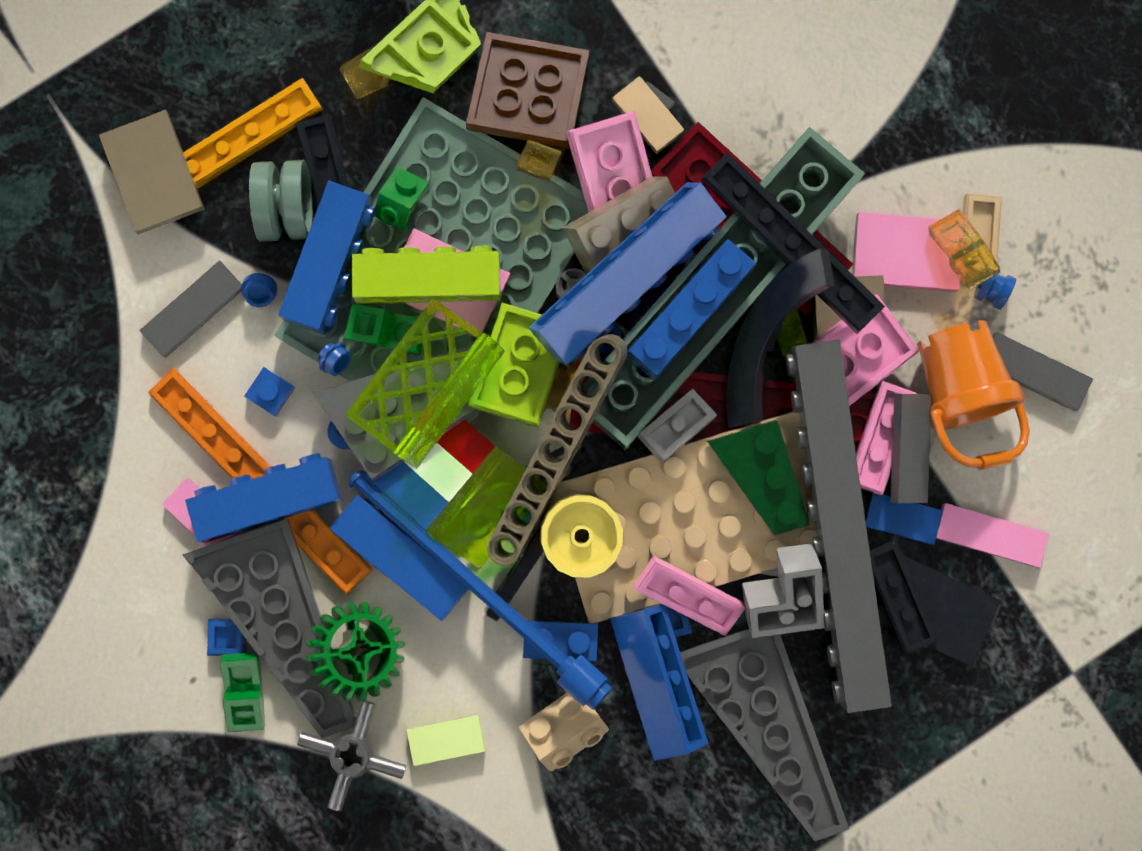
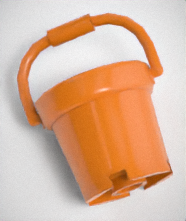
[917,320,1030,470]

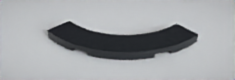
[726,248,834,428]

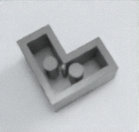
[742,543,825,638]

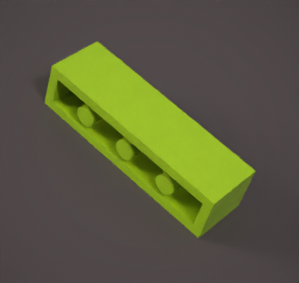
[352,246,501,304]

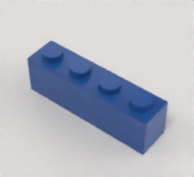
[278,180,376,335]
[627,239,756,381]
[185,453,343,543]
[329,494,469,621]
[610,603,709,761]

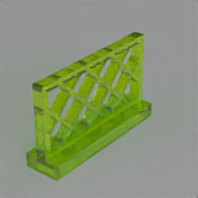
[345,298,505,469]

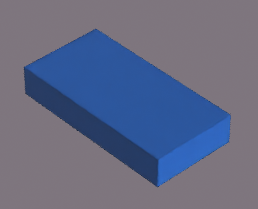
[865,492,943,545]

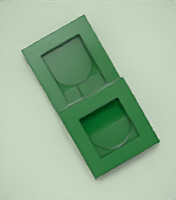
[344,303,428,355]
[220,652,265,732]

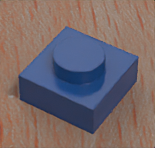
[244,367,296,417]

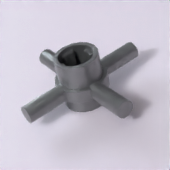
[297,700,407,811]

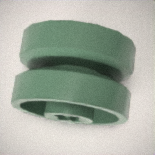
[249,160,313,242]

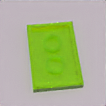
[426,446,548,569]

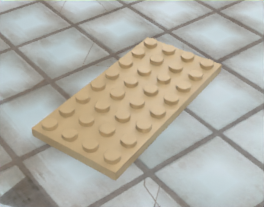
[547,411,817,623]

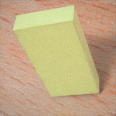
[407,714,486,766]

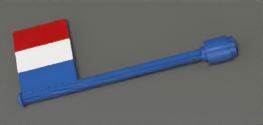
[349,420,613,710]

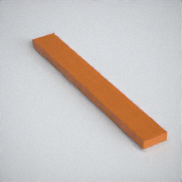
[148,368,373,595]

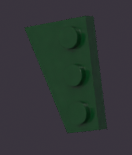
[706,420,810,536]

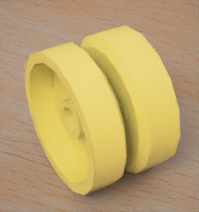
[540,493,623,578]

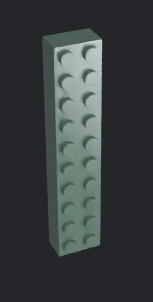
[583,127,865,450]

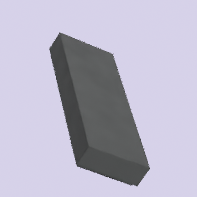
[139,260,242,358]
[992,332,1093,411]
[890,394,932,504]

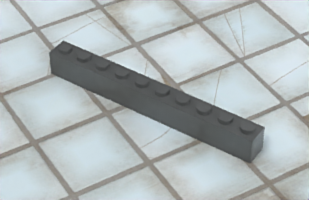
[786,339,892,713]

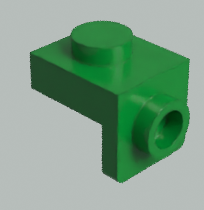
[375,166,429,231]

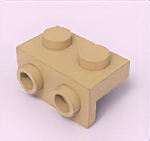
[519,693,609,771]

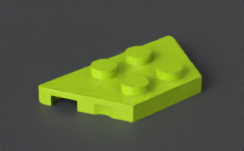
[359,0,481,93]

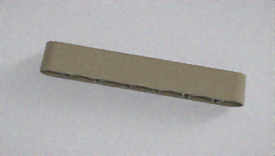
[487,334,628,565]

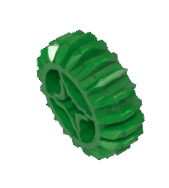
[306,602,405,701]

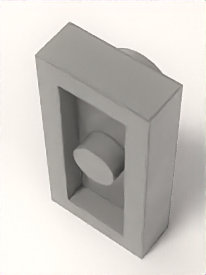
[638,389,717,463]

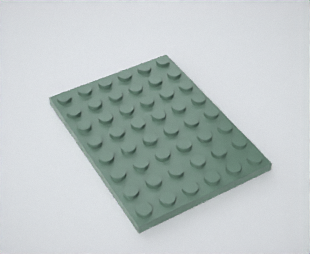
[274,97,589,424]

